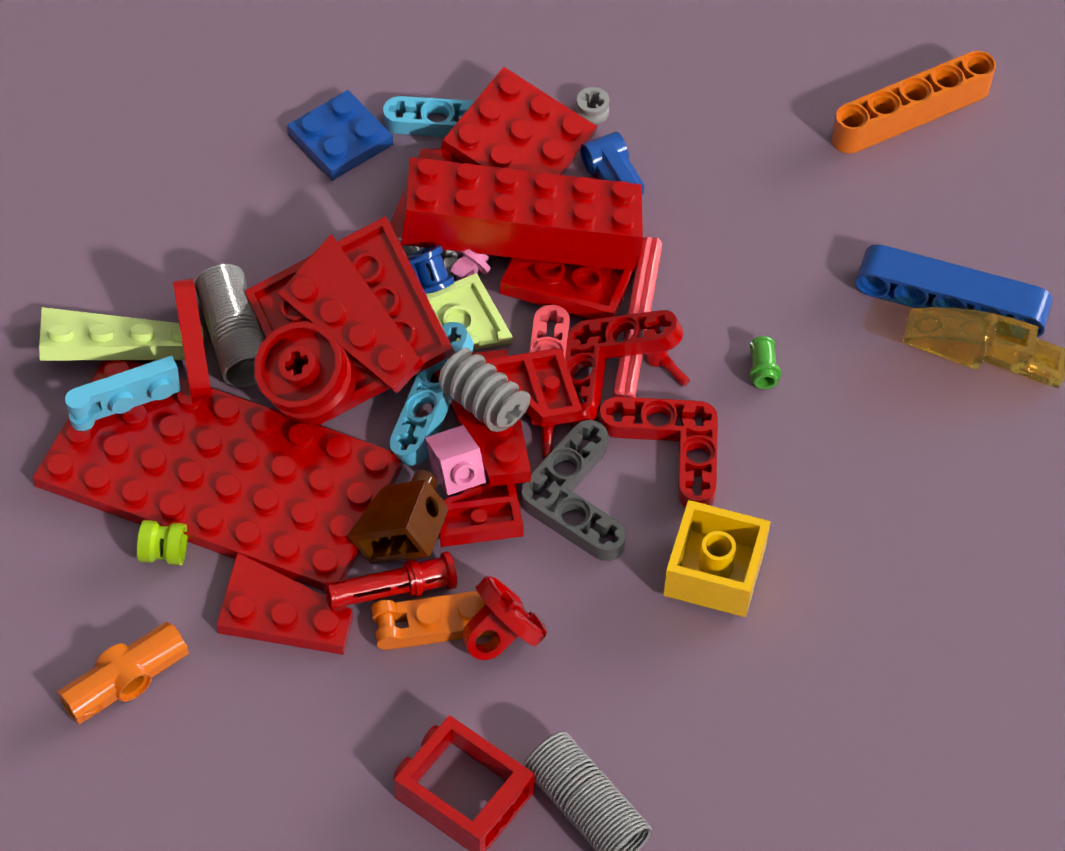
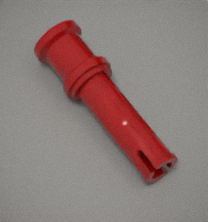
[325,551,457,610]

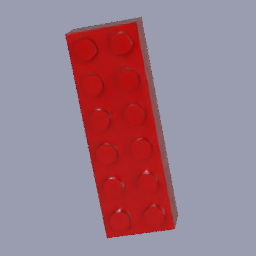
[401,157,643,272]

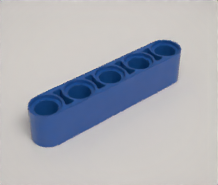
[855,244,1053,339]

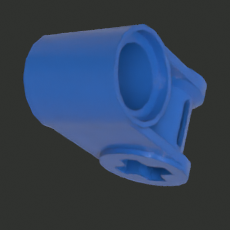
[407,244,455,294]

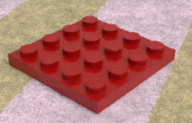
[245,216,456,426]

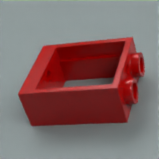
[393,715,535,851]

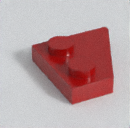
[486,348,582,427]
[439,484,524,547]

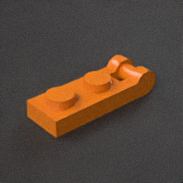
[371,591,495,650]

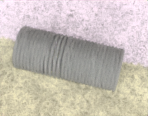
[194,264,265,387]
[525,732,652,851]

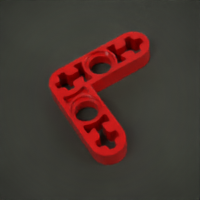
[173,278,212,398]
[565,310,684,426]
[599,396,718,508]

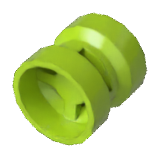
[137,520,188,566]

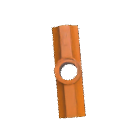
[57,621,189,725]

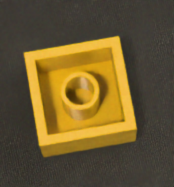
[663,500,771,617]

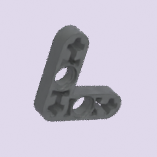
[521,420,626,561]

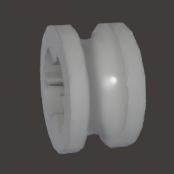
[576,87,610,124]

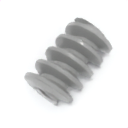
[439,347,531,432]

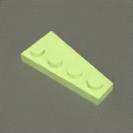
[39,307,204,361]

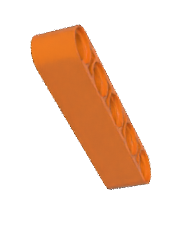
[832,51,996,154]

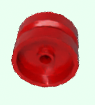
[254,321,356,425]

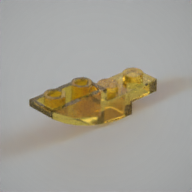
[903,307,1065,389]

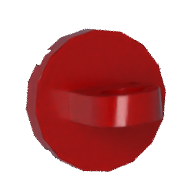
[462,575,548,660]

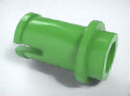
[749,336,782,389]

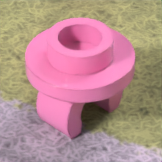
[450,249,491,281]

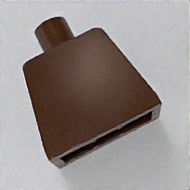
[348,470,448,564]

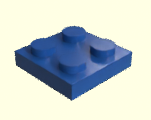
[287,90,393,181]

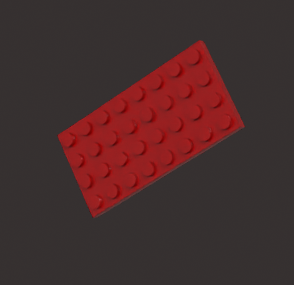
[32,360,404,592]

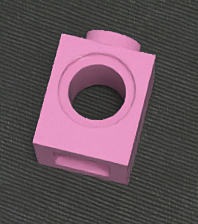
[425,425,486,495]

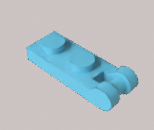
[65,355,182,431]

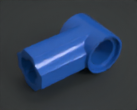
[580,131,645,194]

